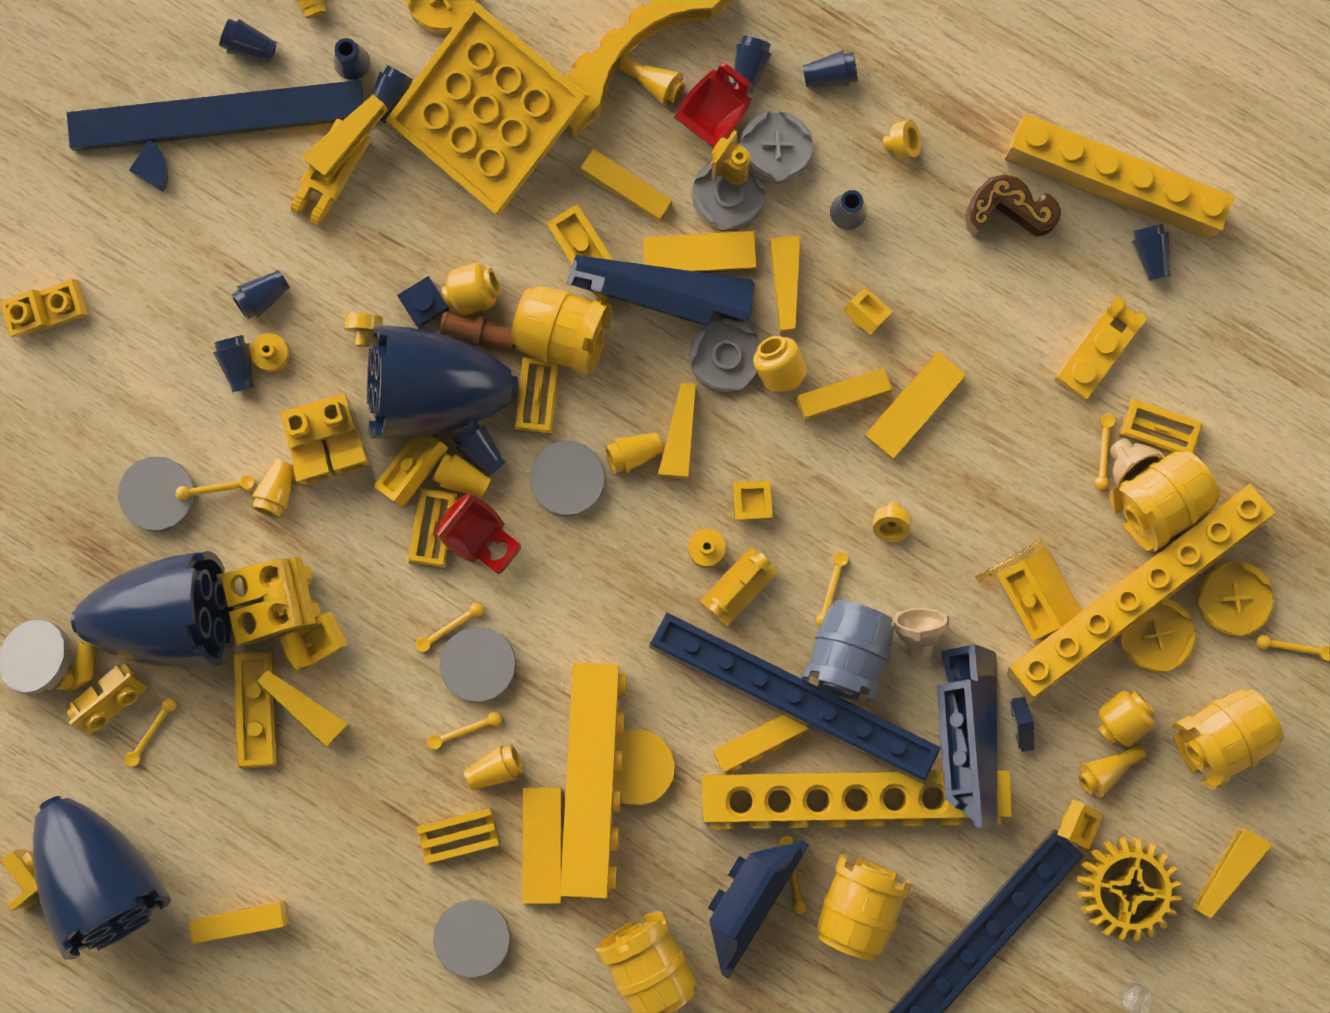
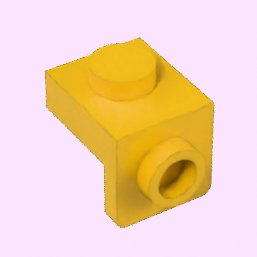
[279,611,349,671]
[1,849,40,912]

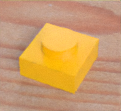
[843,287,893,335]
[732,480,773,521]
[1058,799,1104,849]

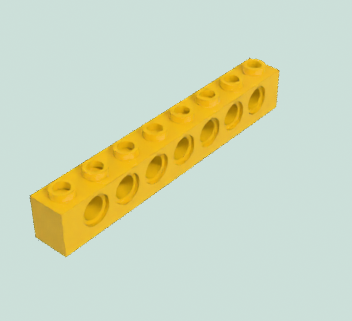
[1007,484,1275,704]
[701,769,1012,829]

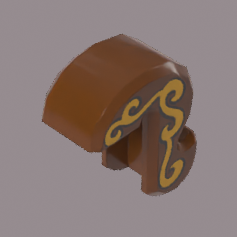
[965,174,1061,237]

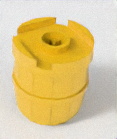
[511,286,612,376]
[1109,451,1220,552]
[1172,689,1284,790]
[817,854,913,961]
[595,911,696,1013]

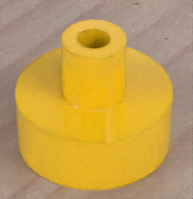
[883,120,921,160]
[344,313,383,347]
[250,333,290,372]
[873,502,911,542]
[688,529,726,567]

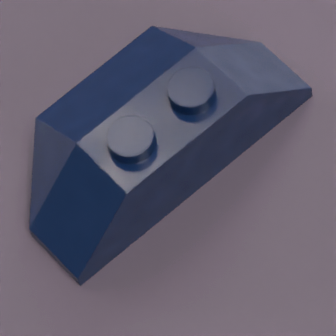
[708,841,809,979]

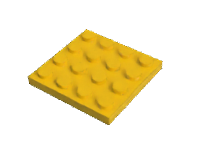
[385,1,590,215]

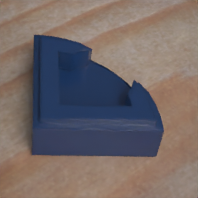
[129,140,168,192]
[1010,697,1034,752]

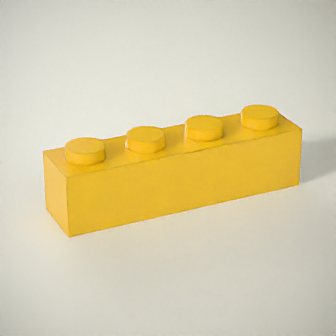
[712,714,808,774]

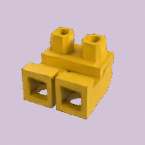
[279,393,372,486]
[221,557,321,645]

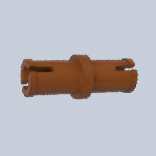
[440,312,515,352]

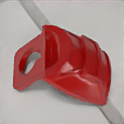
[674,62,752,148]
[437,494,521,574]

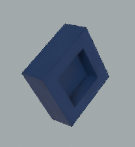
[397,276,450,329]

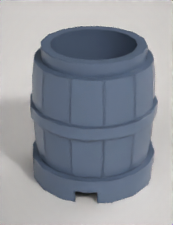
[801,600,894,703]

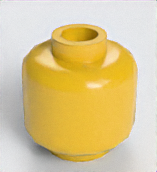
[442,263,501,316]
[753,336,808,392]
[1098,690,1156,747]

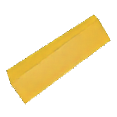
[301,95,388,181]
[581,149,672,222]
[769,235,800,334]
[796,368,892,421]
[658,383,696,479]
[256,670,348,747]
[1192,827,1273,919]
[188,900,289,944]

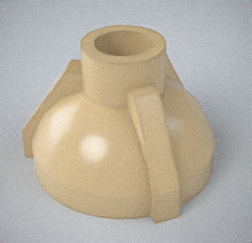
[1110,438,1165,486]
[894,608,949,659]

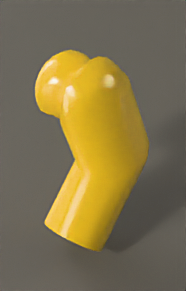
[55,642,98,692]

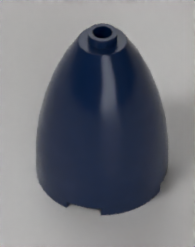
[367,324,518,439]
[71,551,234,668]
[33,796,171,960]

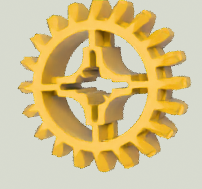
[1076,837,1182,942]

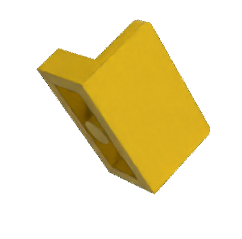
[997,548,1082,641]

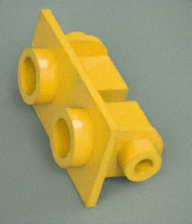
[710,130,751,185]
[700,546,778,626]
[66,663,149,736]

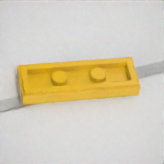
[643,231,756,273]
[864,351,966,460]
[233,652,278,768]
[522,787,562,904]

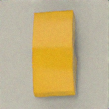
[0,279,89,338]

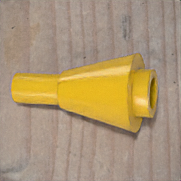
[619,56,685,106]
[1078,744,1146,798]

